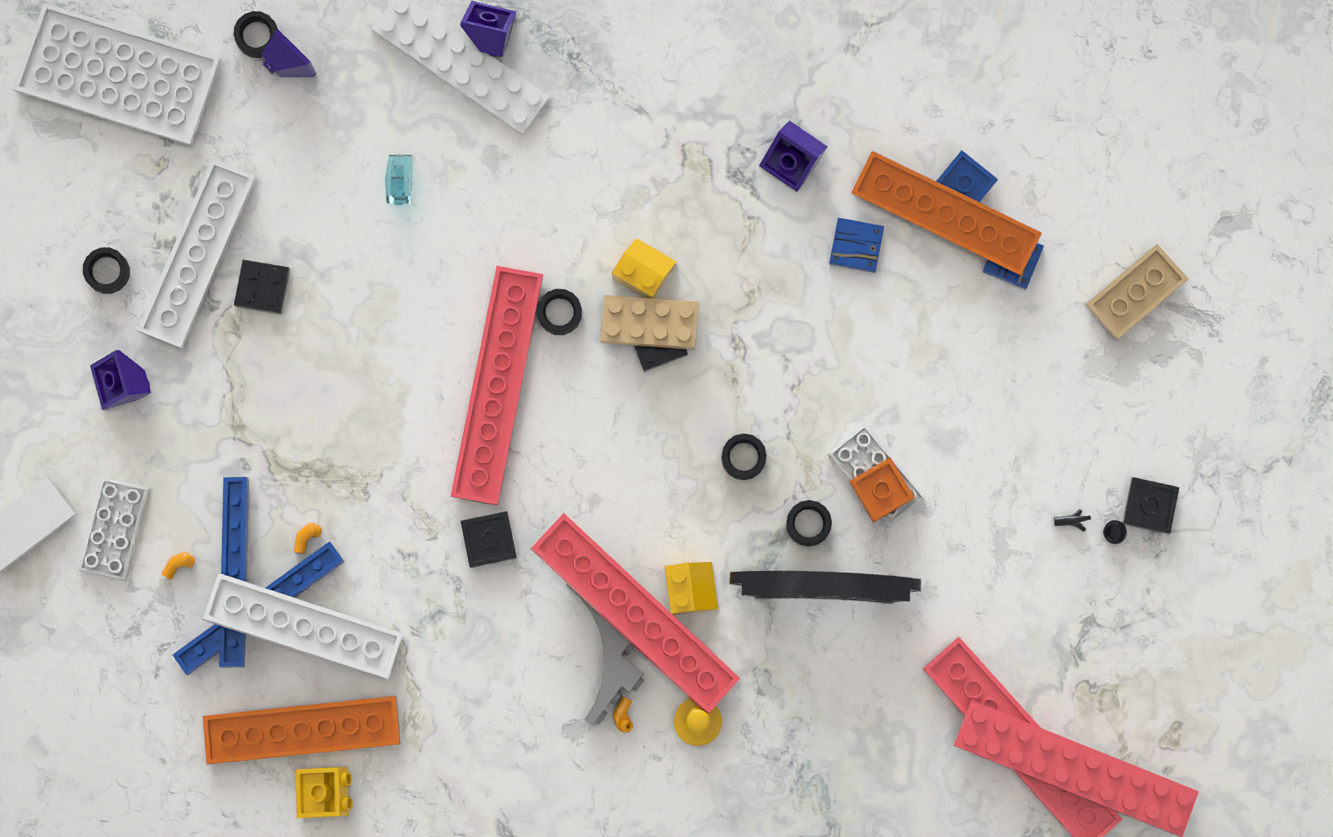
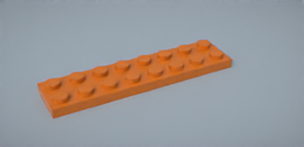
[851,151,1042,275]
[203,696,401,765]

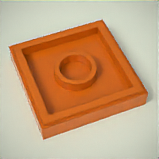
[849,457,915,523]

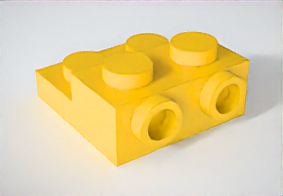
[296,767,353,818]

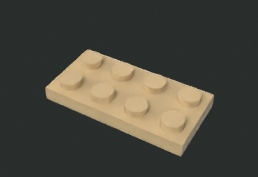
[1085,244,1188,341]
[600,295,699,350]

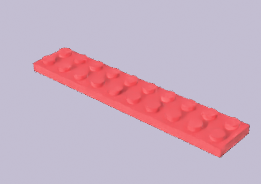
[451,266,543,506]
[530,513,740,714]
[923,637,1122,837]
[953,700,1199,837]

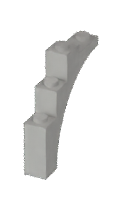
[566,583,645,726]

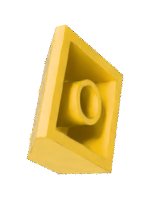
[612,238,677,299]
[665,562,718,616]

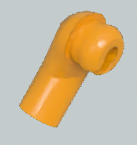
[293,523,322,554]
[161,552,195,580]
[612,696,633,733]

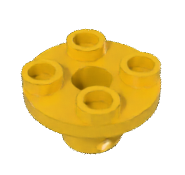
[674,699,722,746]

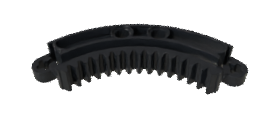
[729,571,921,604]

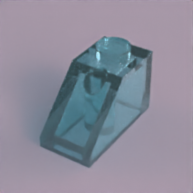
[385,155,413,205]

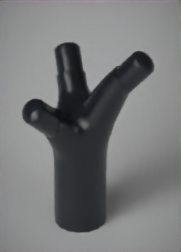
[1054,509,1091,532]

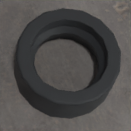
[233,11,278,58]
[83,247,130,294]
[537,289,582,335]
[721,433,767,480]
[786,500,832,547]

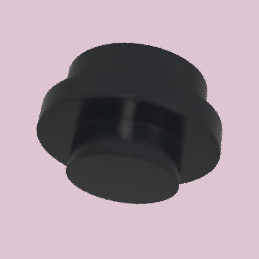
[1103,520,1127,544]

